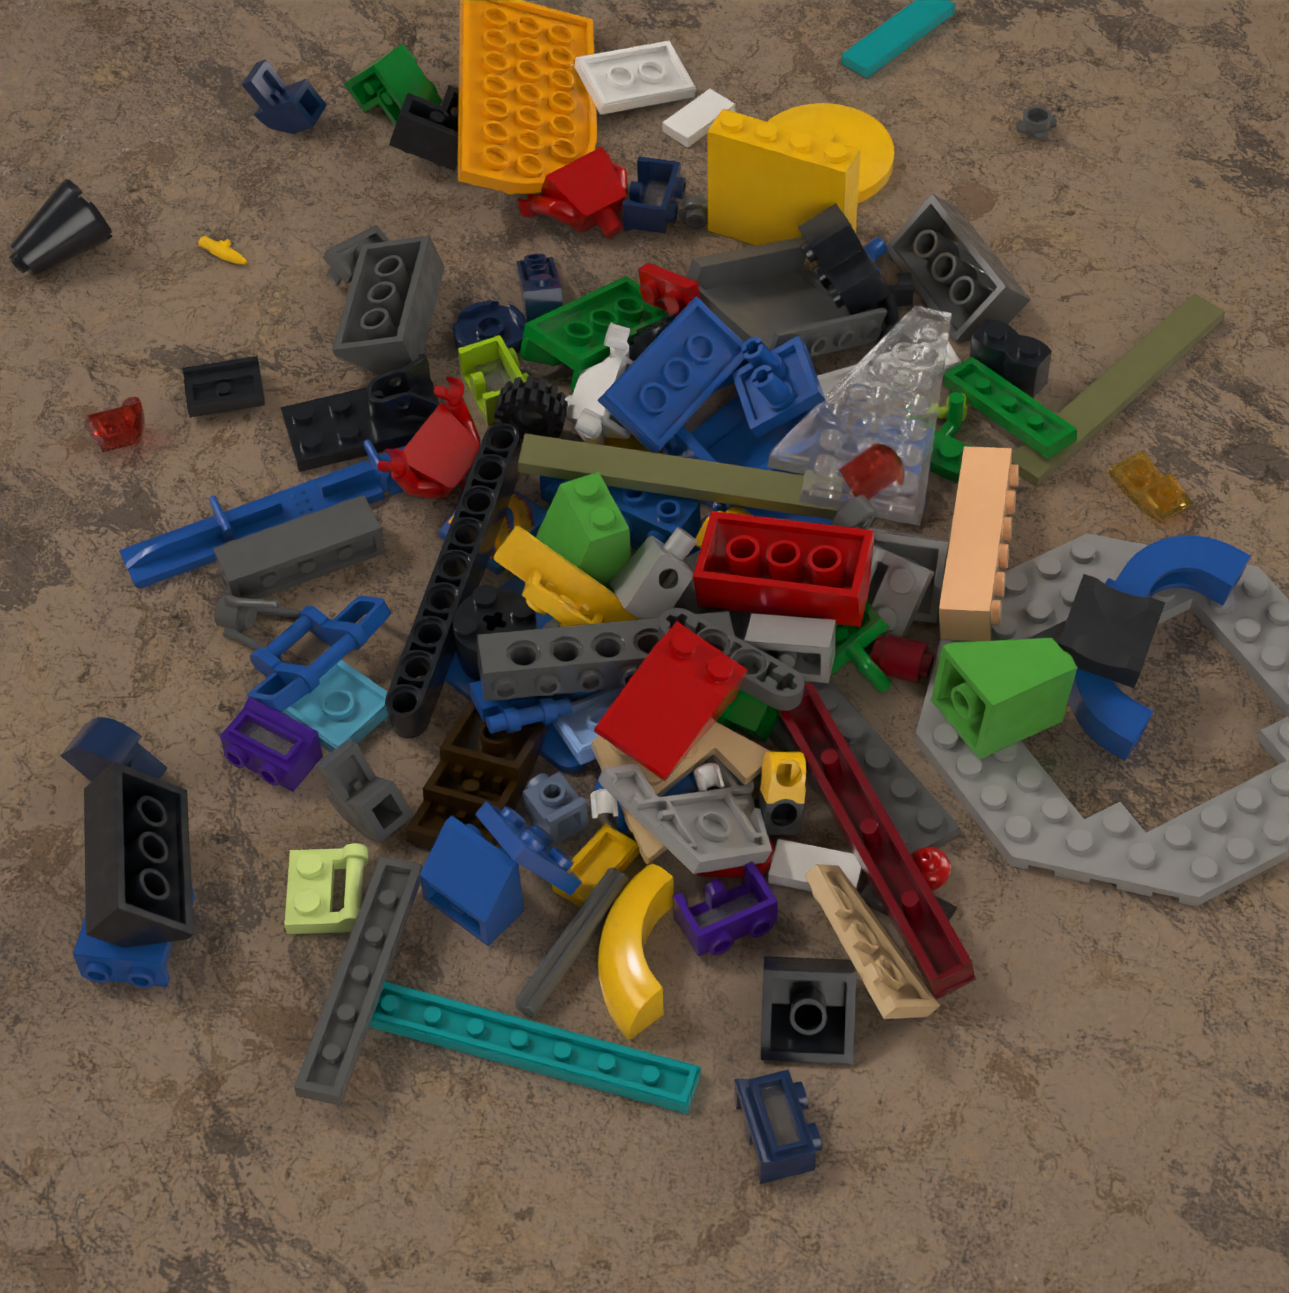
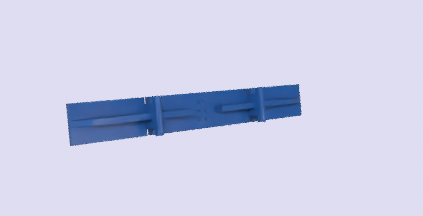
[119,440,473,588]

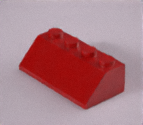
[693,511,874,627]

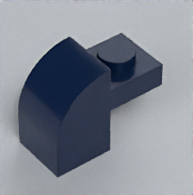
[242,59,327,134]
[60,717,167,782]

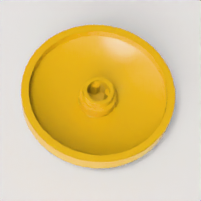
[767,103,894,204]

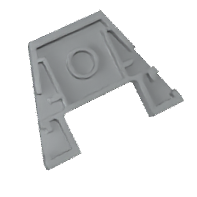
[598,755,772,874]

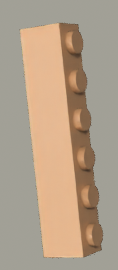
[939,446,1019,641]

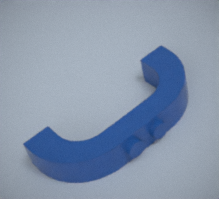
[1069,536,1251,761]

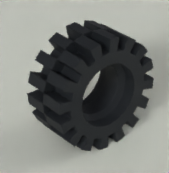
[494,376,568,445]

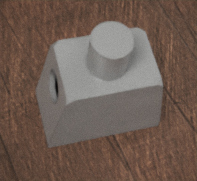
[610,527,698,619]

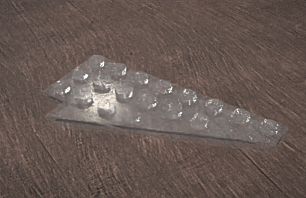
[767,306,952,526]

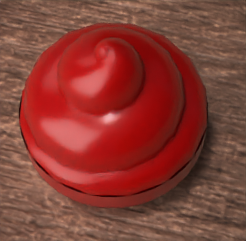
[911,847,951,891]

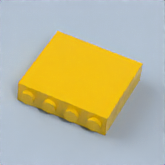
[707,109,860,265]

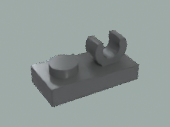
[322,225,390,286]

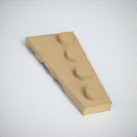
[805,864,940,1019]

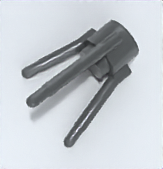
[214,594,301,663]

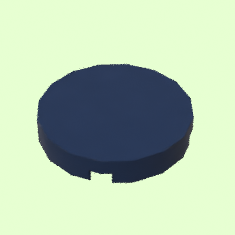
[453,300,526,354]

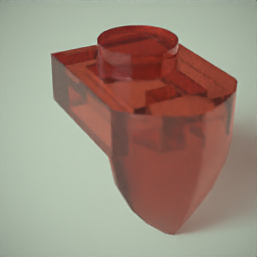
[84,397,145,453]
[839,443,905,500]

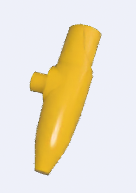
[198,236,247,265]

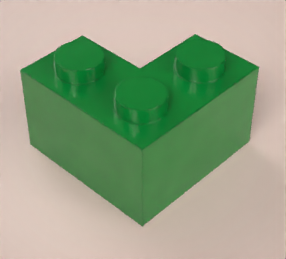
[344,43,443,126]

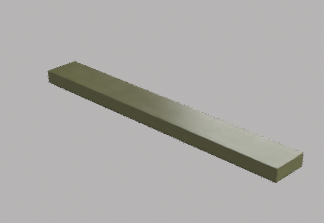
[1012,293,1225,487]
[518,434,842,520]

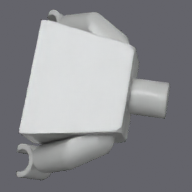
[565,323,634,445]

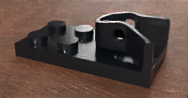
[281,354,440,472]

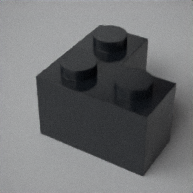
[389,85,459,171]
[798,203,891,315]

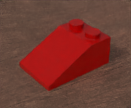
[594,621,748,781]

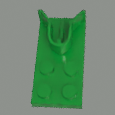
[520,276,669,393]

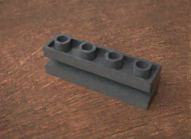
[213,495,385,599]

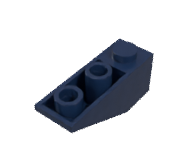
[516,254,563,323]

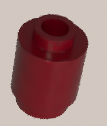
[870,634,934,684]

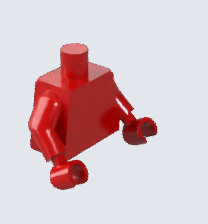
[517,147,628,239]
[377,376,481,499]

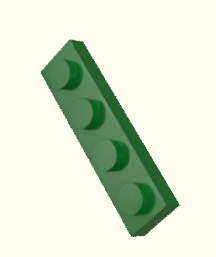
[943,357,1077,459]

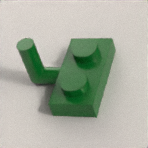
[901,392,972,484]
[831,601,891,693]

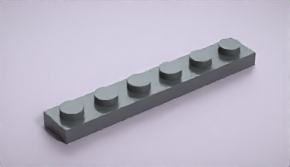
[294,856,423,1106]

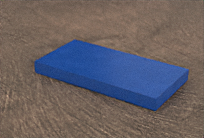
[597,296,745,453]

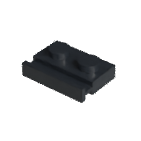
[182,356,265,418]

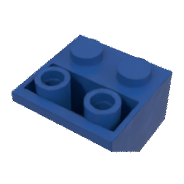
[419,816,524,946]

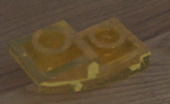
[1108,450,1193,523]

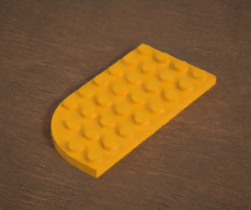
[458,0,597,194]

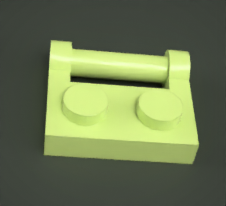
[284,843,369,934]

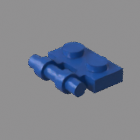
[469,681,573,734]

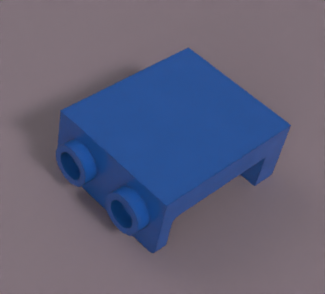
[73,888,195,988]

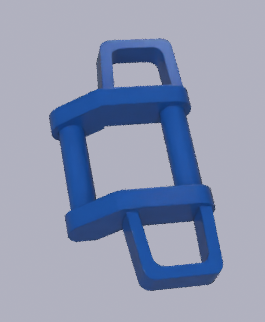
[247,596,391,712]

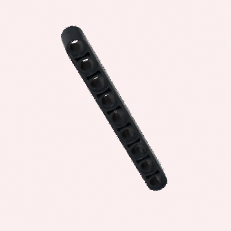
[385,423,521,738]

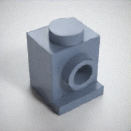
[523,772,589,846]

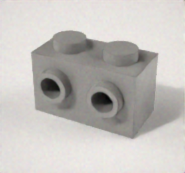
[744,613,836,683]

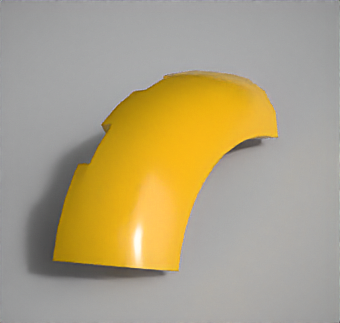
[598,864,674,1041]

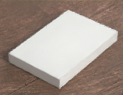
[574,41,696,115]

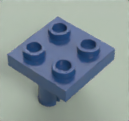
[731,335,826,438]

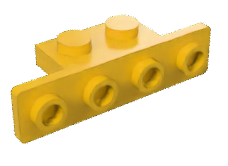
[493,526,641,627]

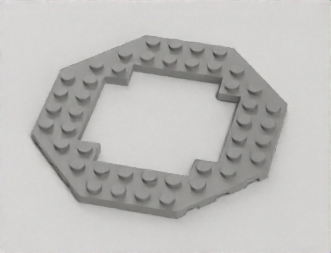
[915,533,1289,907]

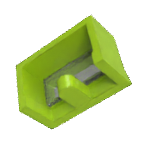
[458,335,529,425]

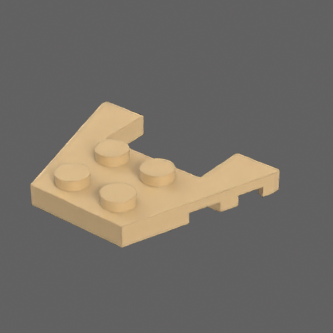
[592,722,769,865]

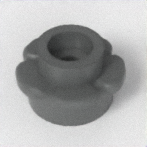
[678,195,708,229]

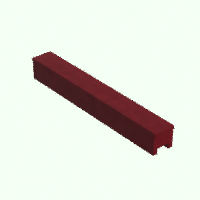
[776,682,976,1000]

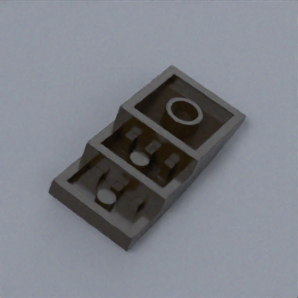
[405,699,551,848]

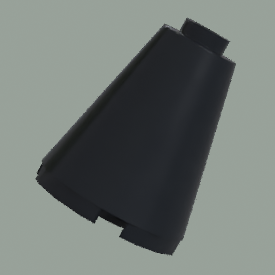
[9,179,113,276]

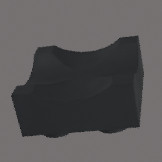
[1058,574,1165,688]

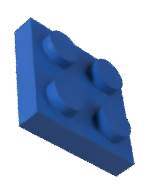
[475,801,582,895]

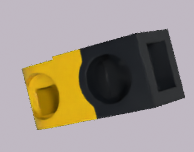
[754,751,806,835]

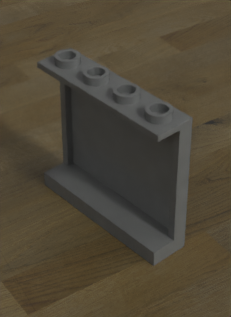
[686,237,887,357]

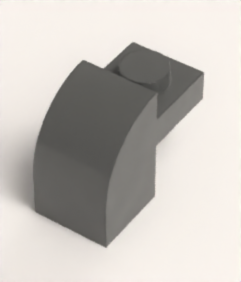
[315,740,413,842]

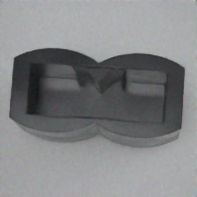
[970,319,1052,398]

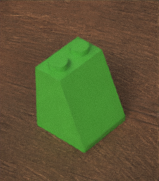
[535,471,631,593]
[931,638,1078,760]

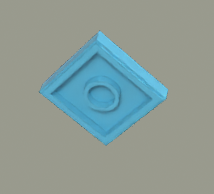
[281,660,389,753]

